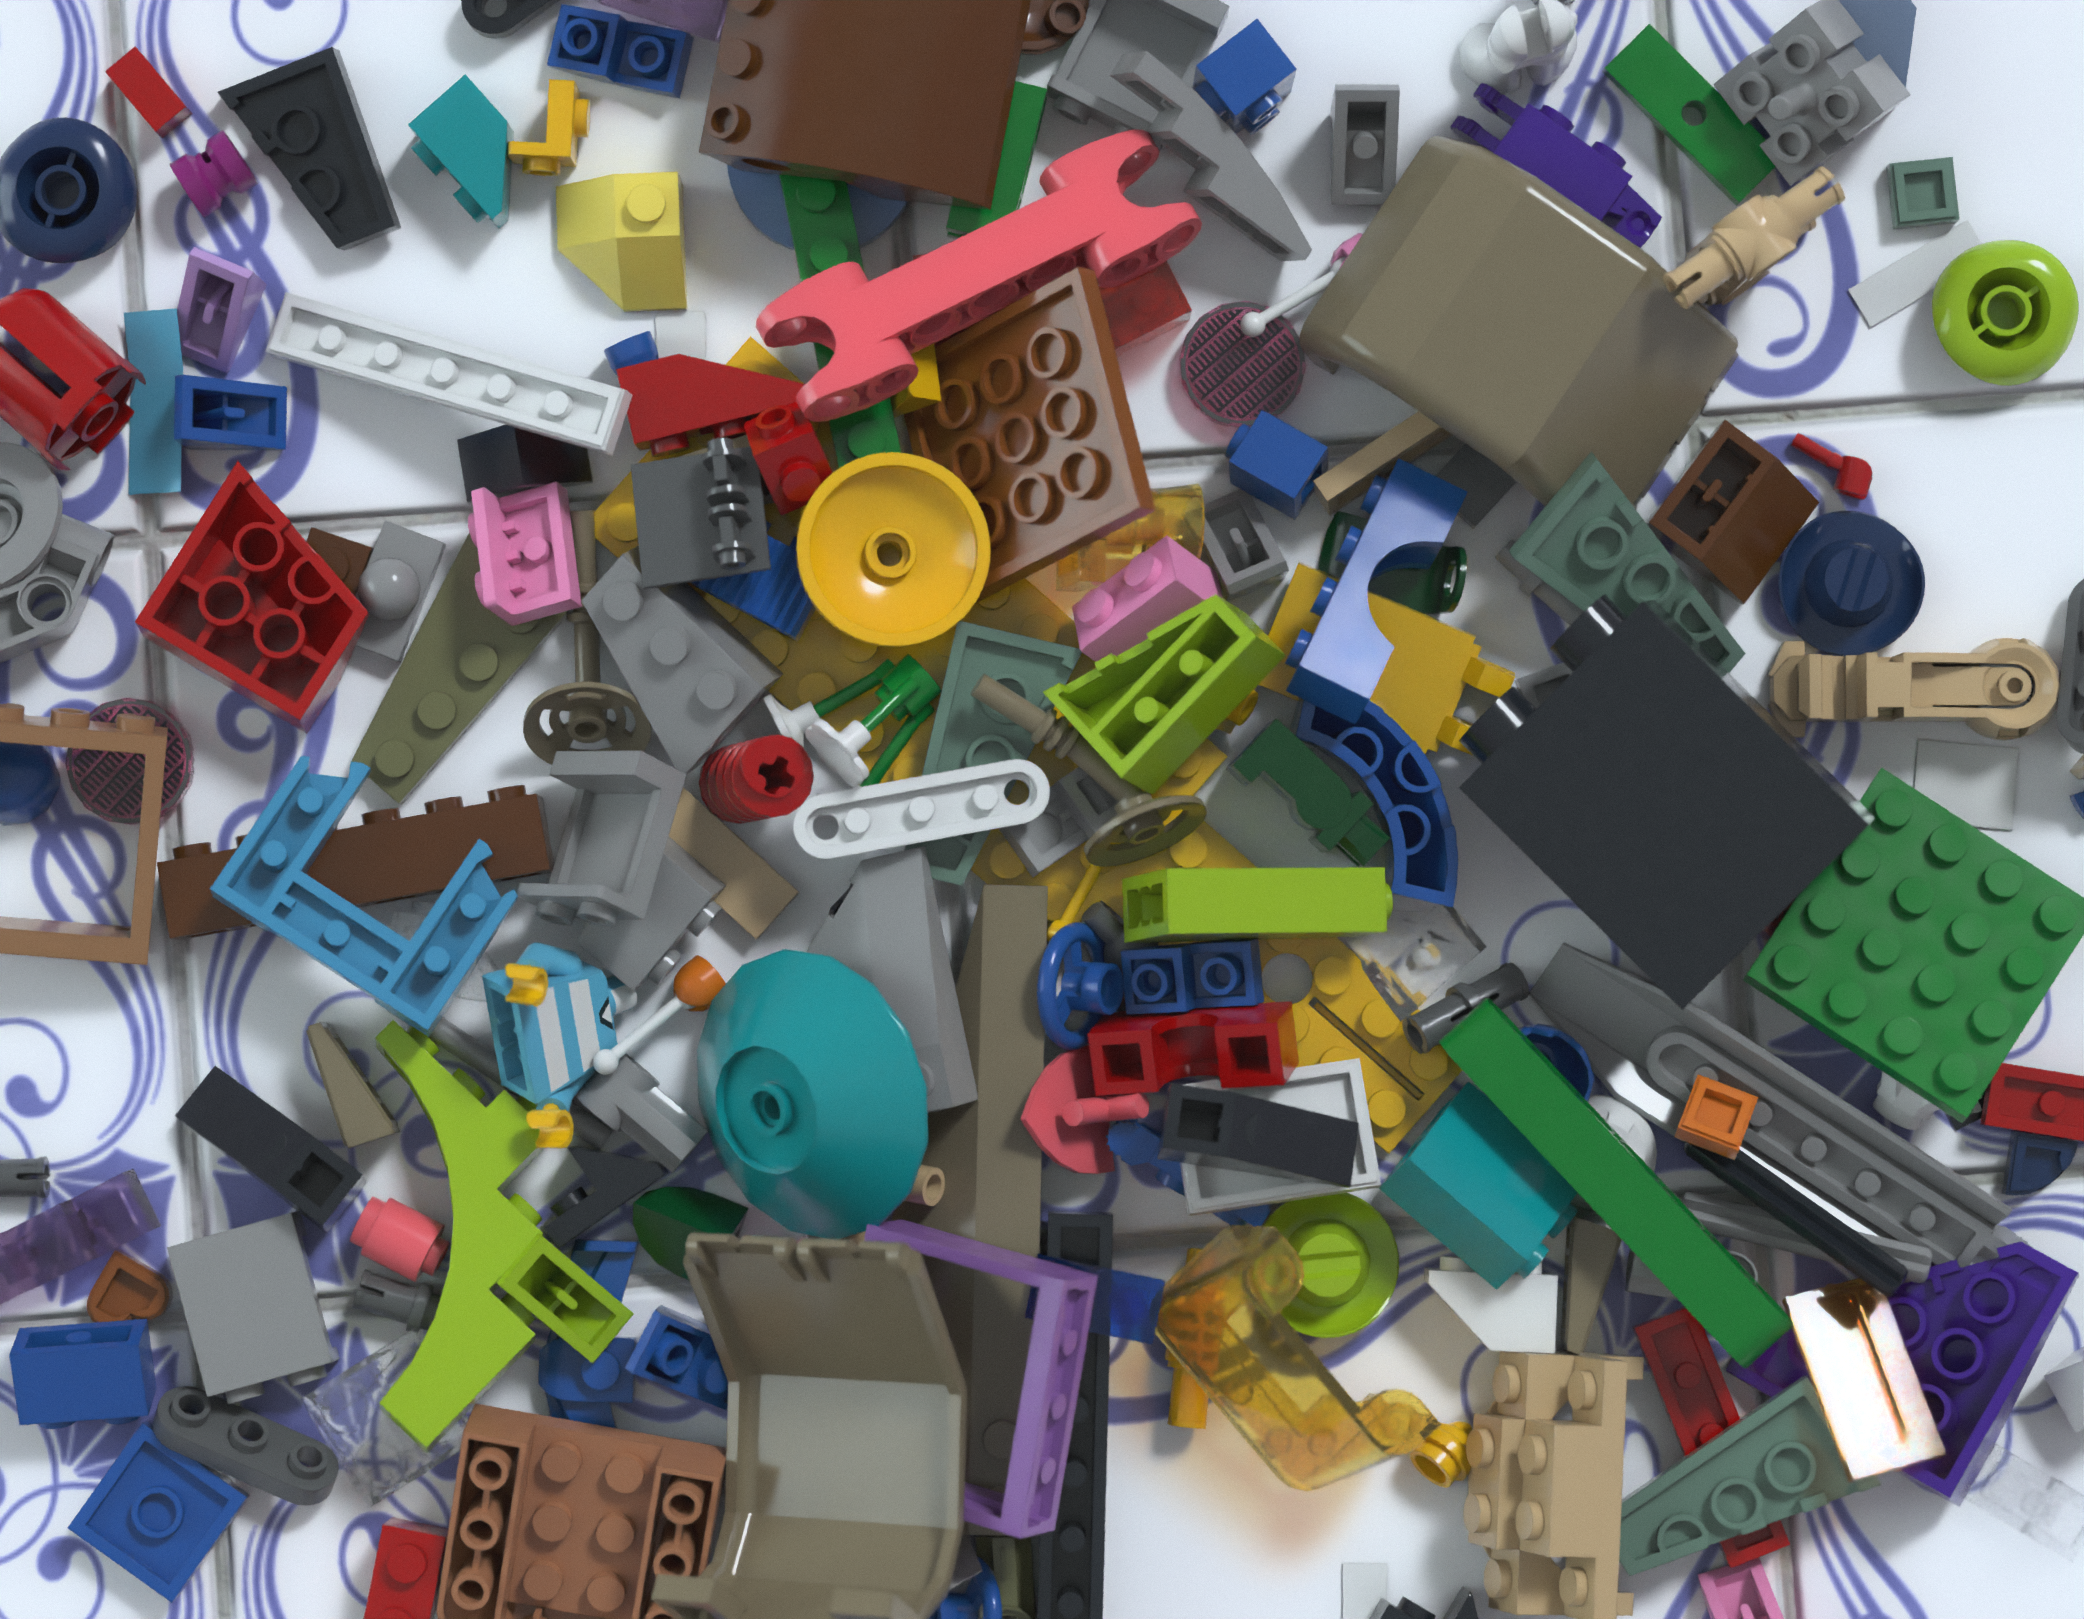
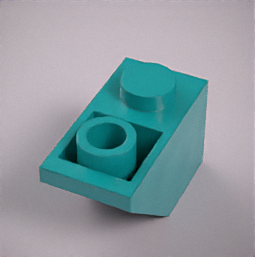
[408,74,514,229]

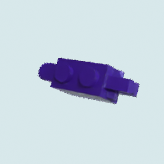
[1450,83,1662,248]

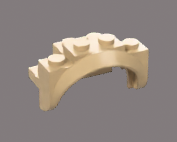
[1463,1351,1644,1619]

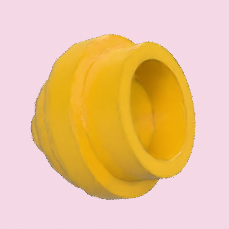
[1410,1421,1472,1488]

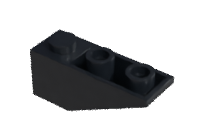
[175,1066,366,1233]
[1157,1083,1359,1188]

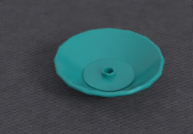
[697,949,928,1239]

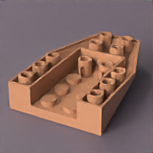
[436,1403,726,1619]

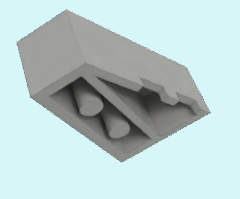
[581,546,783,774]

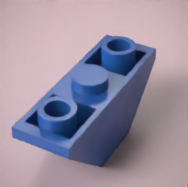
[625,1305,728,1411]

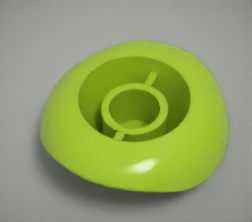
[1932,240,2079,386]
[1252,1193,1399,1338]

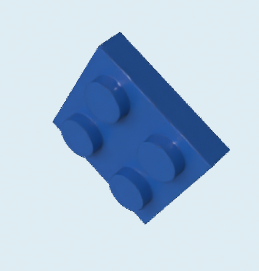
[67,1421,250,1603]

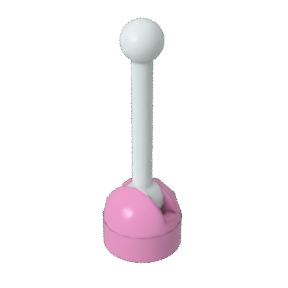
[1240,233,1363,337]

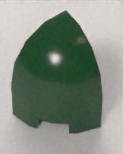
[632,1186,749,1281]

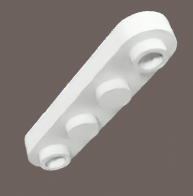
[793,759,1050,859]

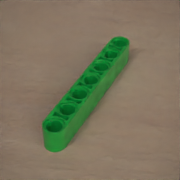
[1439,997,1794,1369]

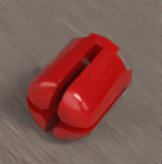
[0,288,146,471]

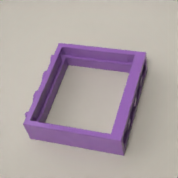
[864,1219,1098,1539]

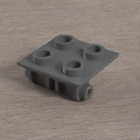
[631,438,771,589]

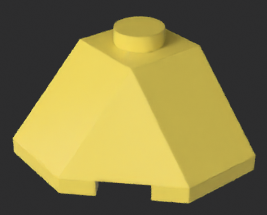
[556,171,687,312]

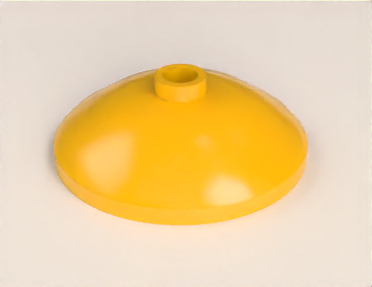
[796,452,991,647]

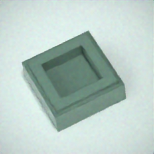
[1886,157,1960,229]

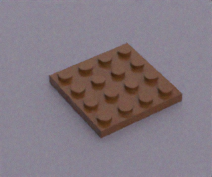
[904,267,1156,603]

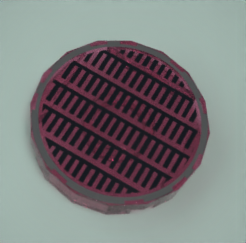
[1179,301,1306,428]
[65,697,195,825]

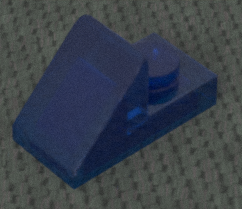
[1025,1253,1165,1344]

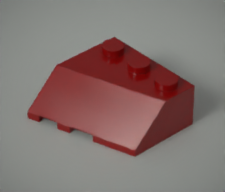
[135,461,369,734]

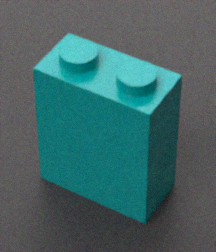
[1379,1081,1578,1290]

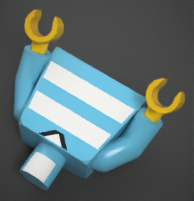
[482,942,637,1148]

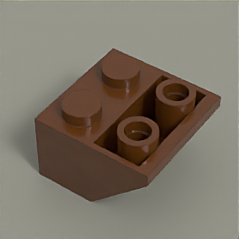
[1646,420,1820,605]

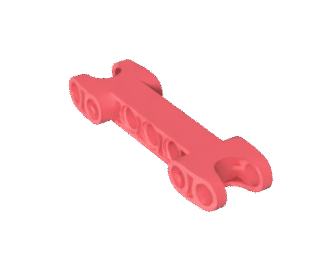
[756,129,1202,422]

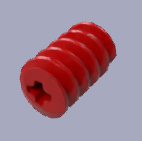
[698,734,814,824]

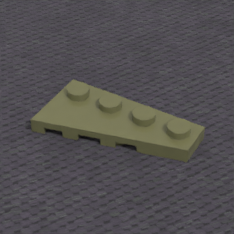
[351,532,569,805]

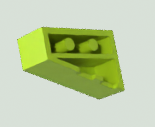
[1043,594,1286,795]

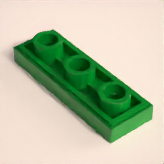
[1602,24,1776,206]

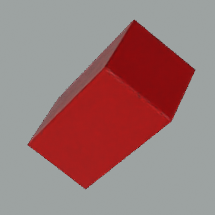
[105,46,192,138]

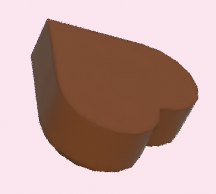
[87,1249,173,1323]

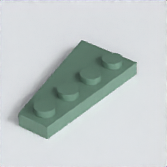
[1509,452,1746,673]
[904,621,1082,886]
[1619,1375,1882,1576]

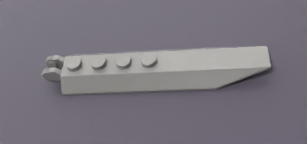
[1529,942,2033,1284]

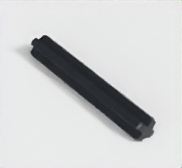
[1683,1142,1908,1297]

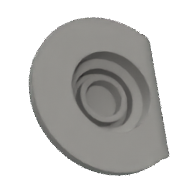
[0,442,63,589]

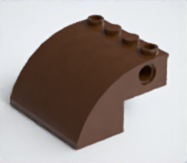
[699,0,1031,210]

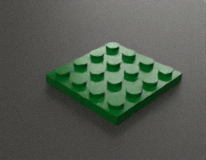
[1743,767,2084,1123]

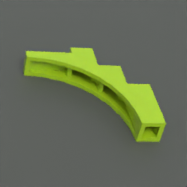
[375,1020,544,1453]

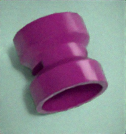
[169,130,258,218]

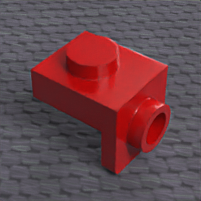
[744,401,833,516]

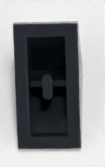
[457,425,593,503]

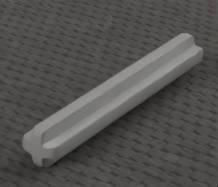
[1682,1192,1932,1283]

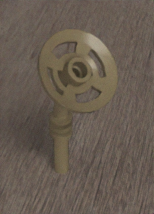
[523,510,652,765]
[971,673,1207,867]

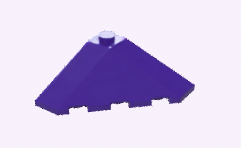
[1725,1241,2079,1507]

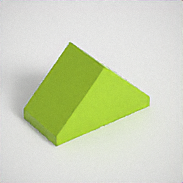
[496,1233,634,1364]

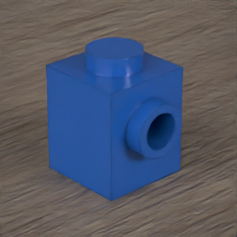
[1225,410,1328,520]

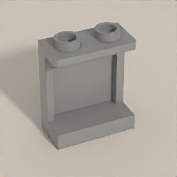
[1047,0,1230,151]
[516,751,687,927]
[167,1211,340,1404]

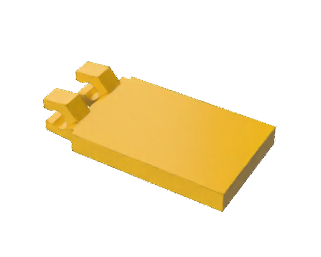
[1258,562,1515,756]

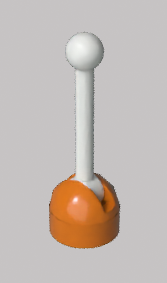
[593,955,726,1075]

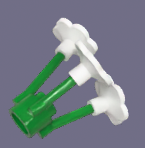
[763,654,941,819]

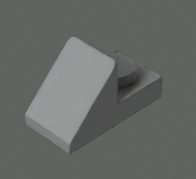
[1330,84,1400,205]

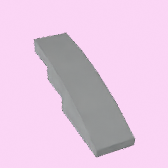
[1109,51,1312,261]

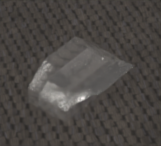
[1344,904,1487,1022]

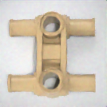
[1663,166,1845,310]

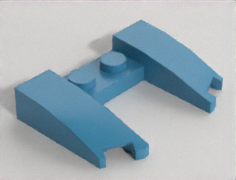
[210,756,518,1037]

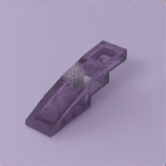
[0,1169,161,1307]

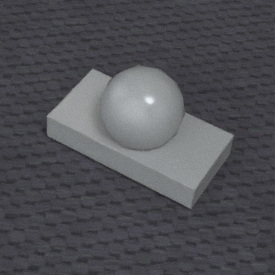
[355,520,447,663]

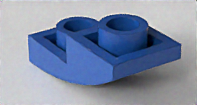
[547,4,694,99]
[1121,938,1264,1015]

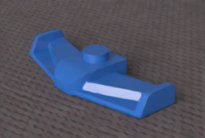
[538,1239,639,1428]

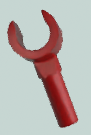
[1791,432,1873,500]

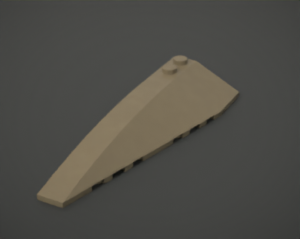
[892,884,1048,1536]

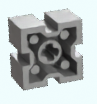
[1713,0,1911,186]

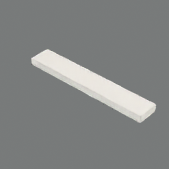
[265,292,633,456]

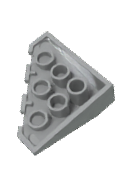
[806,846,978,1112]

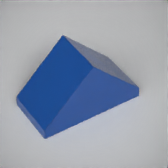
[174,374,287,451]

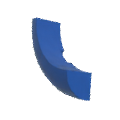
[1290,698,1458,907]

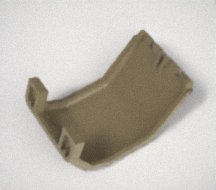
[1300,135,1739,509]
[651,1233,968,1619]

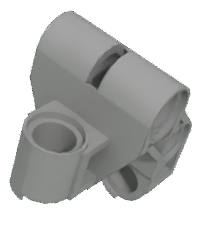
[0,514,114,663]

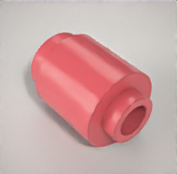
[349,1196,450,1282]

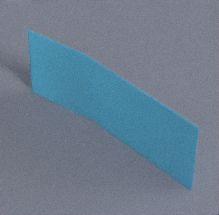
[123,308,183,495]

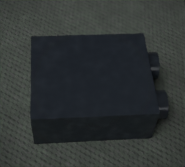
[1459,594,1876,1010]

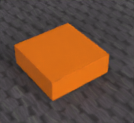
[1674,1074,1758,1160]

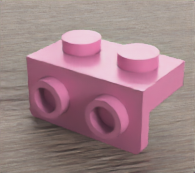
[468,481,582,626]

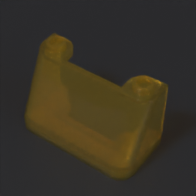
[1149,1225,1441,1491]

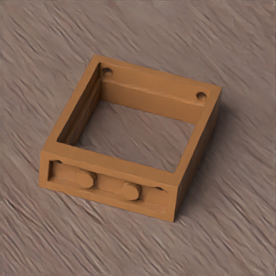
[0,703,168,965]

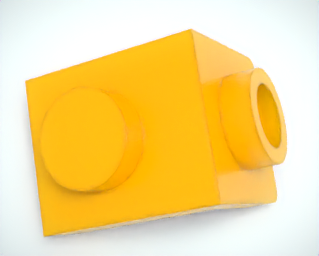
[507,79,590,176]

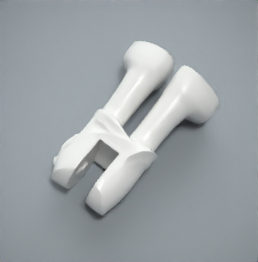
[1459,0,1578,94]

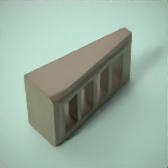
[306,1022,401,1148]
[1561,1216,1622,1355]

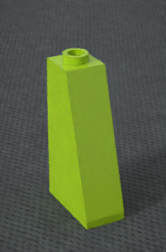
[1122,867,1393,943]

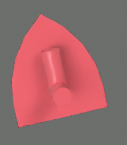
[1020,1046,1149,1174]

